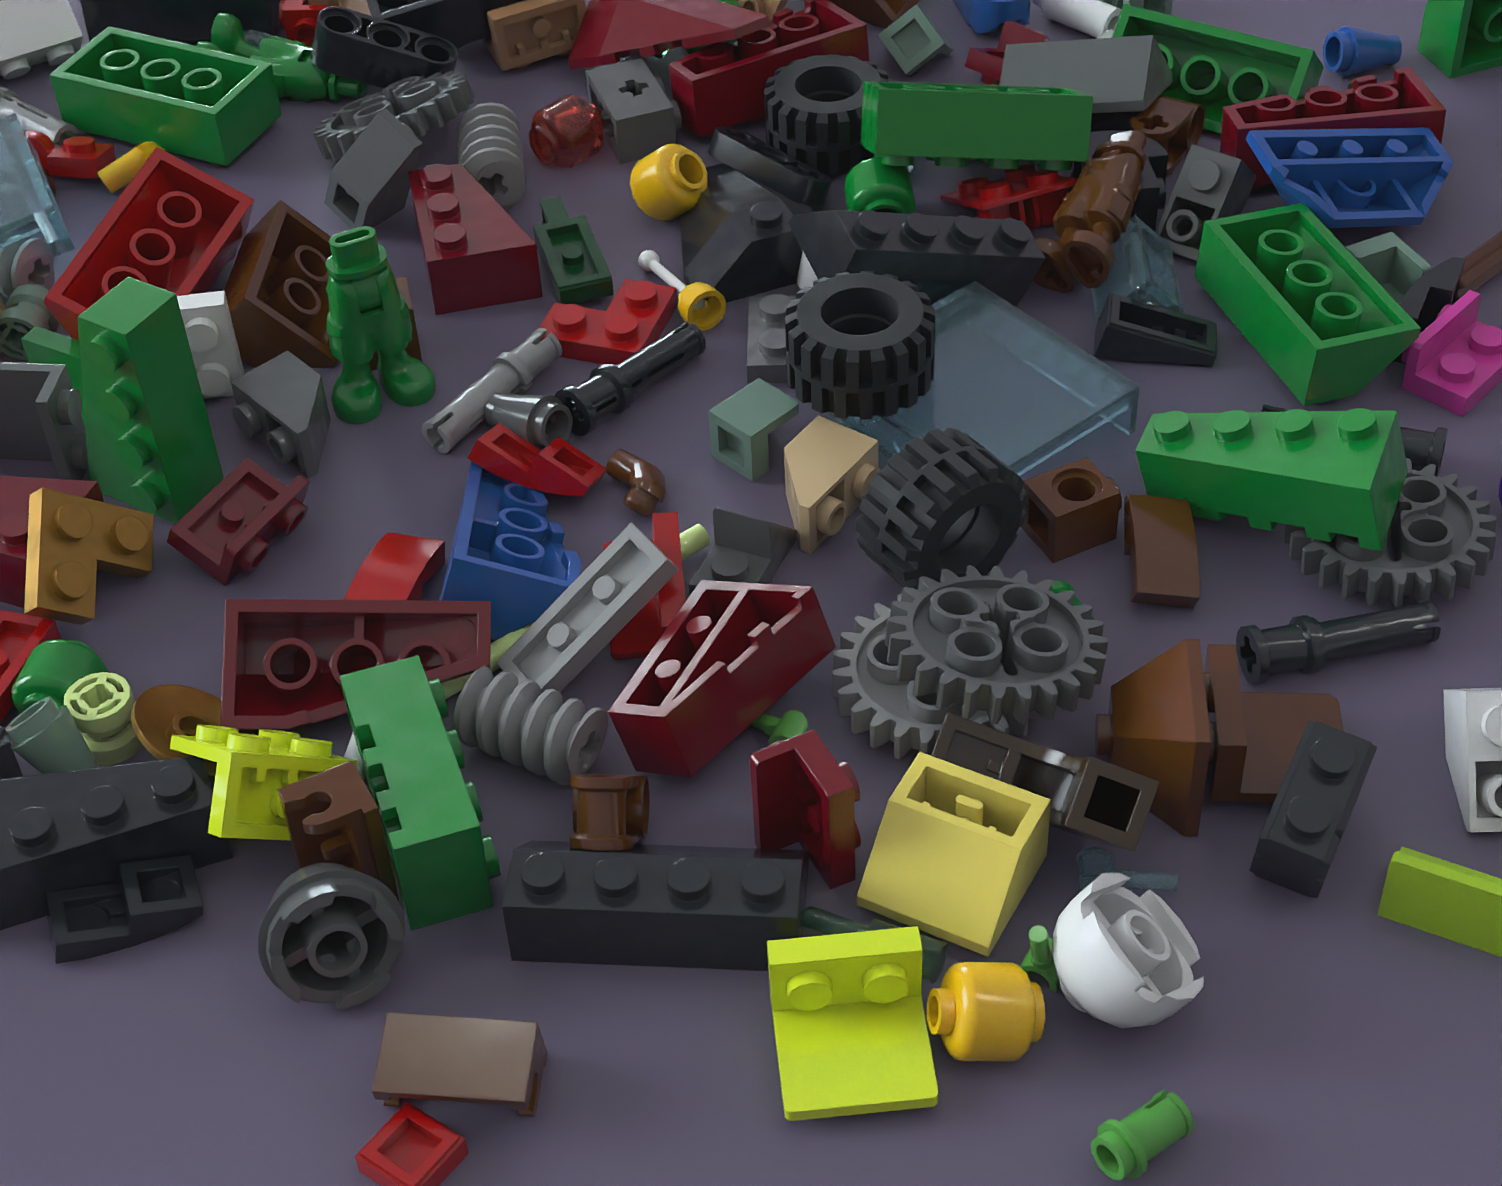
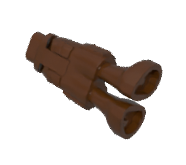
[1032,130,1147,293]

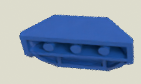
[1246,128,1454,228]

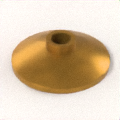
[131,684,257,782]

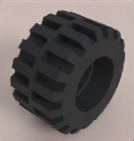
[764,54,891,176]
[785,271,936,420]
[855,428,1028,590]

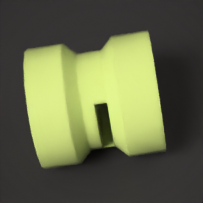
[64,672,143,766]

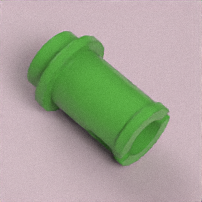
[1091,1090,1194,1181]

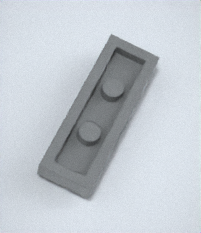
[496,522,679,694]

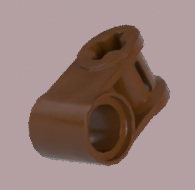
[1129,95,1205,177]
[569,774,650,850]

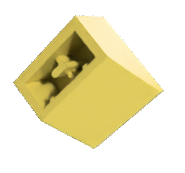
[857,752,1051,957]

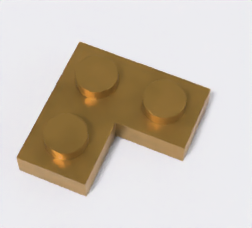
[24,487,154,625]

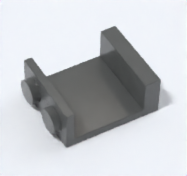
[0,362,88,480]

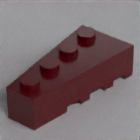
[669,0,869,137]
[1220,67,1446,190]

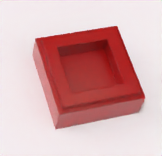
[355,1102,469,1186]

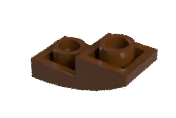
[1124,494,1200,608]

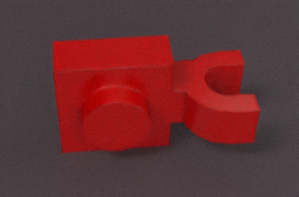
[17,130,116,179]

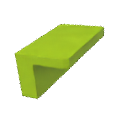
[1377,846,1502,957]

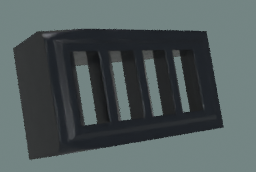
[1093,293,1217,365]

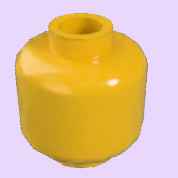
[630,144,708,221]
[926,962,1045,1061]

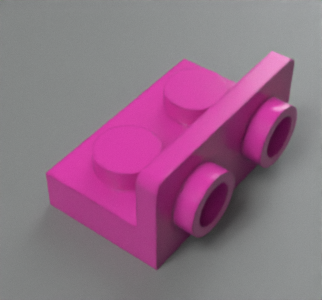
[1401,290,1502,417]

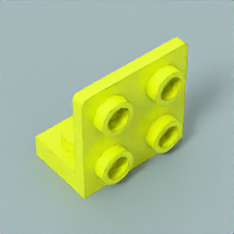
[170,725,357,841]
[767,926,938,1121]

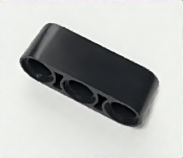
[311,6,458,89]

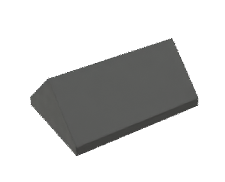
[1000,35,1173,113]

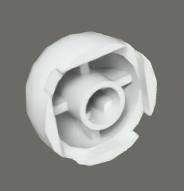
[1052,873,1204,1028]

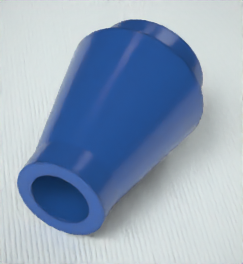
[1323,26,1402,77]

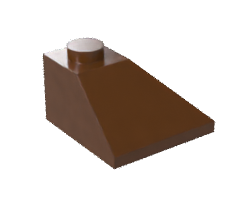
[1095,639,1211,837]

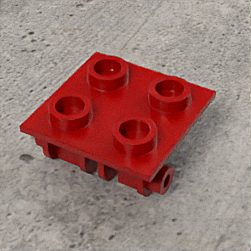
[940,164,1077,230]

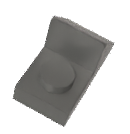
[689,507,797,596]

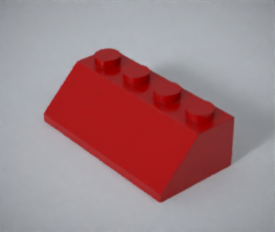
[44,147,255,340]

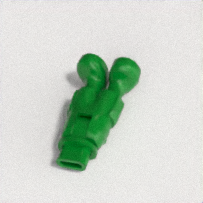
[197,13,369,102]
[325,226,436,424]

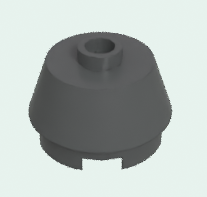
[258,863,405,1009]

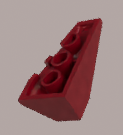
[568,0,771,70]

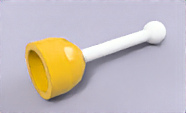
[638,250,726,331]

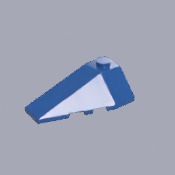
[439,461,582,640]

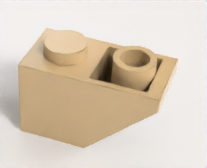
[784,415,881,554]

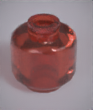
[528,94,605,168]

